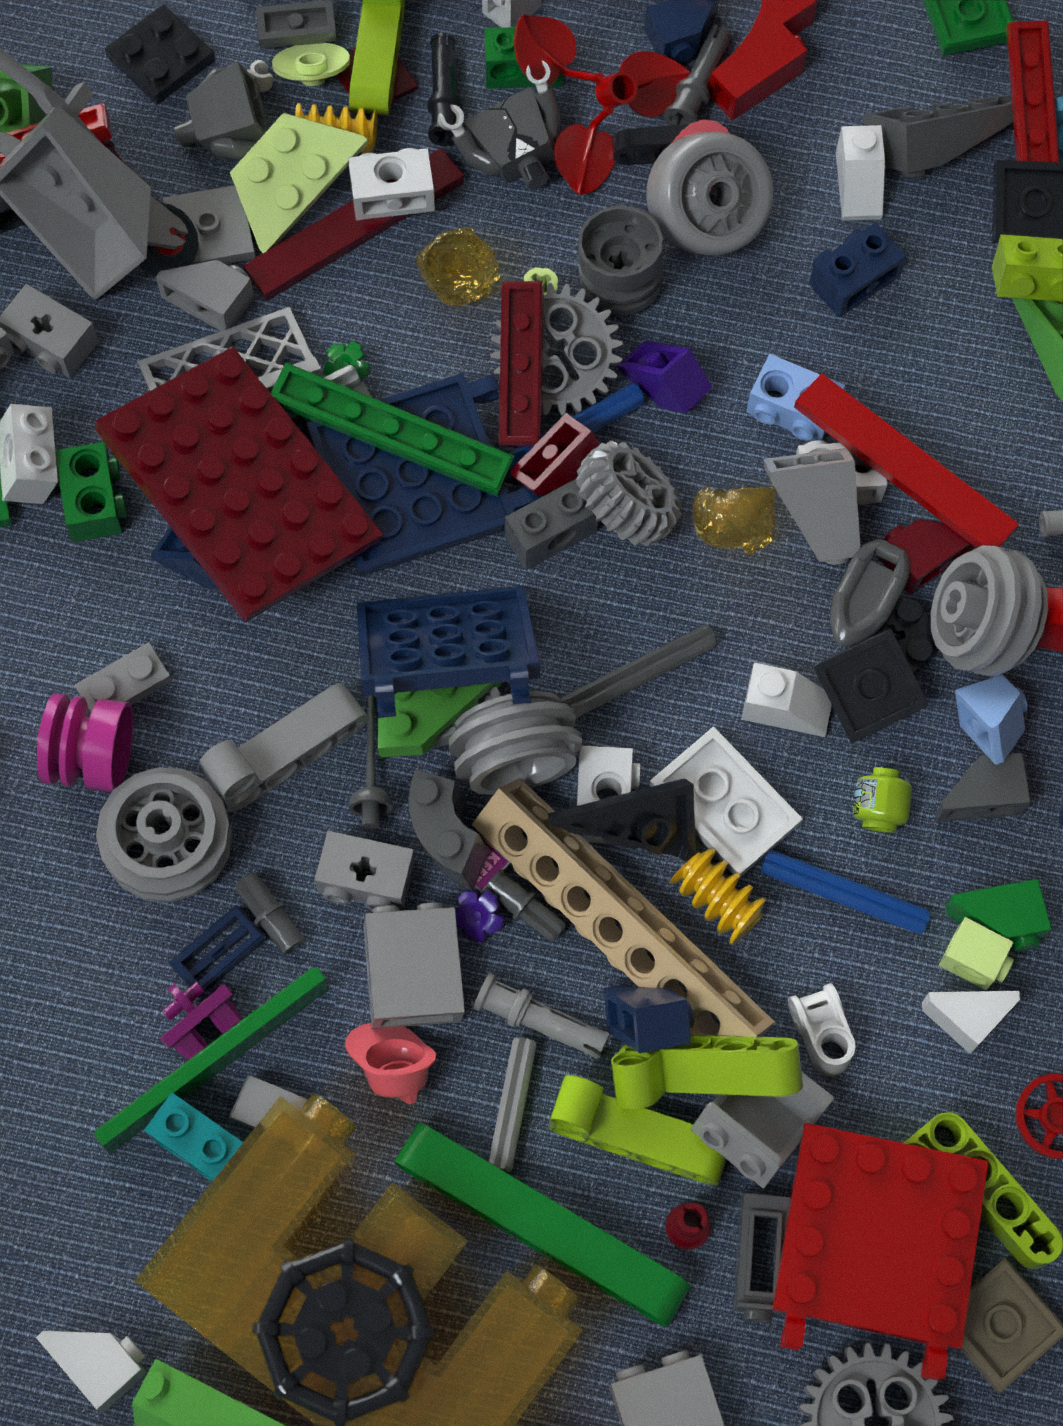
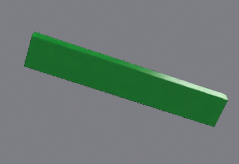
[271,362,514,497]
[94,967,329,1154]

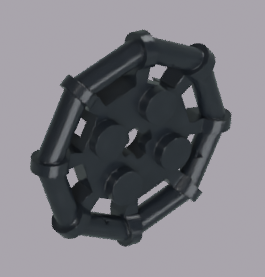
[252,1237,437,1426]

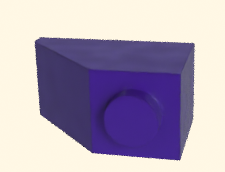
[617,341,713,413]

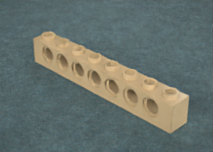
[472,778,775,1037]

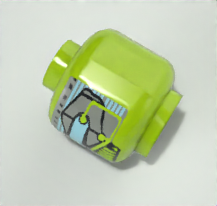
[853,767,912,833]

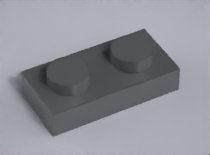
[256,0,337,49]

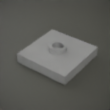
[163,185,255,265]

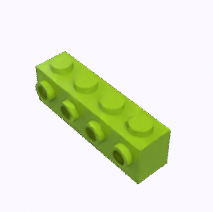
[992,234,1063,302]

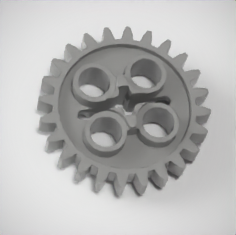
[490,283,623,417]
[798,1343,953,1426]

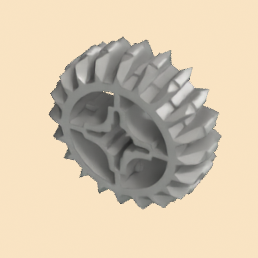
[575,440,682,547]

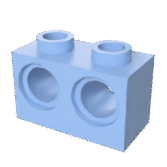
[746,354,845,441]

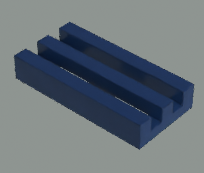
[168,904,266,998]

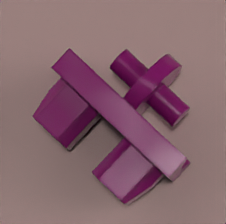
[160,982,242,1060]

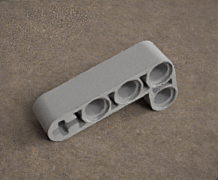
[200,683,369,812]

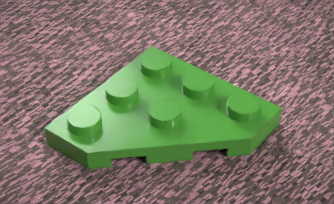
[378,682,503,757]

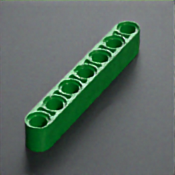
[393,1122,691,1328]

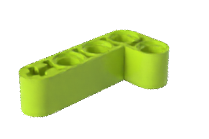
[349,0,405,116]
[611,1035,803,1109]
[549,1075,726,1186]
[904,1112,1063,1269]

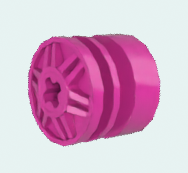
[37,693,133,792]

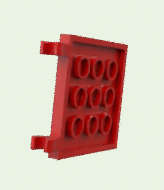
[772,1123,988,1381]

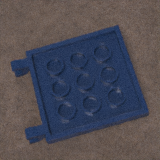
[306,372,541,577]
[356,586,541,718]

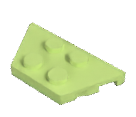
[230,113,369,253]

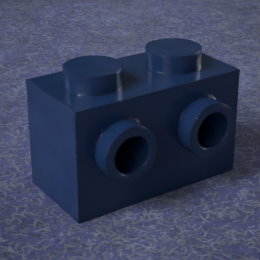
[809,222,906,318]

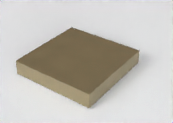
[960,1258,1063,1394]

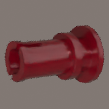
[665,1203,711,1250]

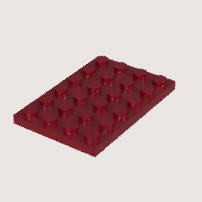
[94,347,383,623]

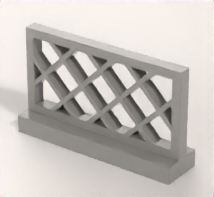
[138,307,322,393]

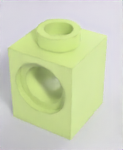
[938,917,1014,990]

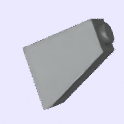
[763,448,860,565]

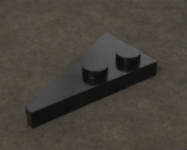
[548,778,696,862]

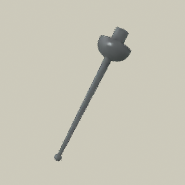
[349,695,393,830]

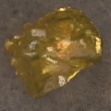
[415,227,499,306]
[692,486,776,555]

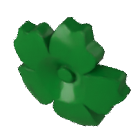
[323,341,371,381]

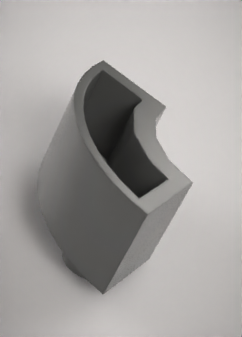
[409,769,489,891]

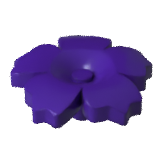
[455,889,505,942]

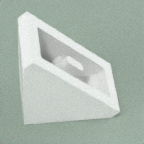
[922,991,1020,1054]

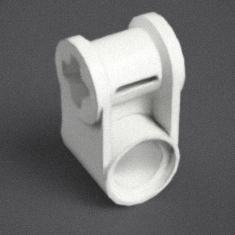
[788,983,856,1076]

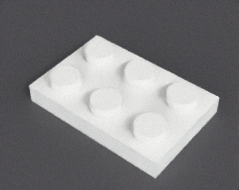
[649,726,803,877]

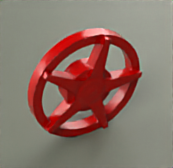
[1015,1073,1063,1160]

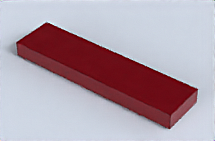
[499,281,544,447]

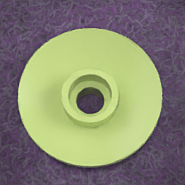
[272,43,350,86]

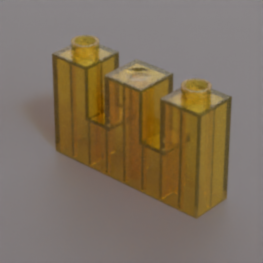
[135,1093,583,1426]

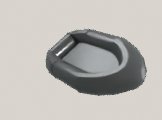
[830,539,911,647]

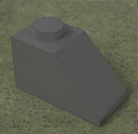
[935,753,1030,822]

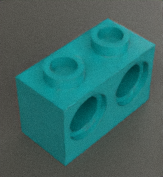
[144,1093,251,1191]

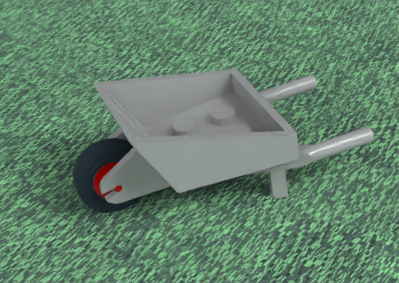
[0,48,199,300]

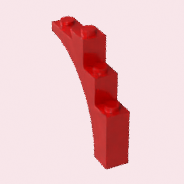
[709,0,818,121]

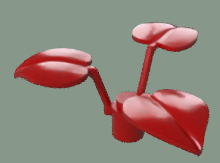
[514,14,690,195]

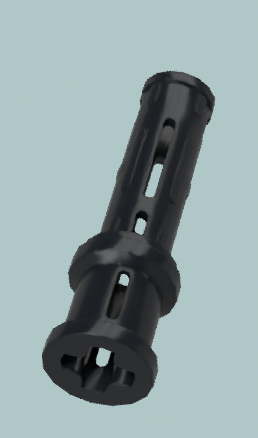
[427,32,462,146]

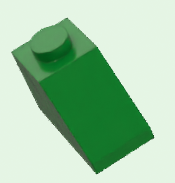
[944,879,1052,952]

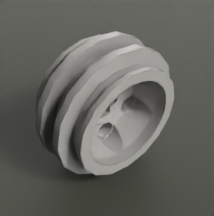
[931,545,1048,677]
[448,691,582,795]
[96,767,232,903]

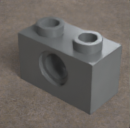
[505,479,598,570]

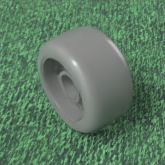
[646,132,773,256]

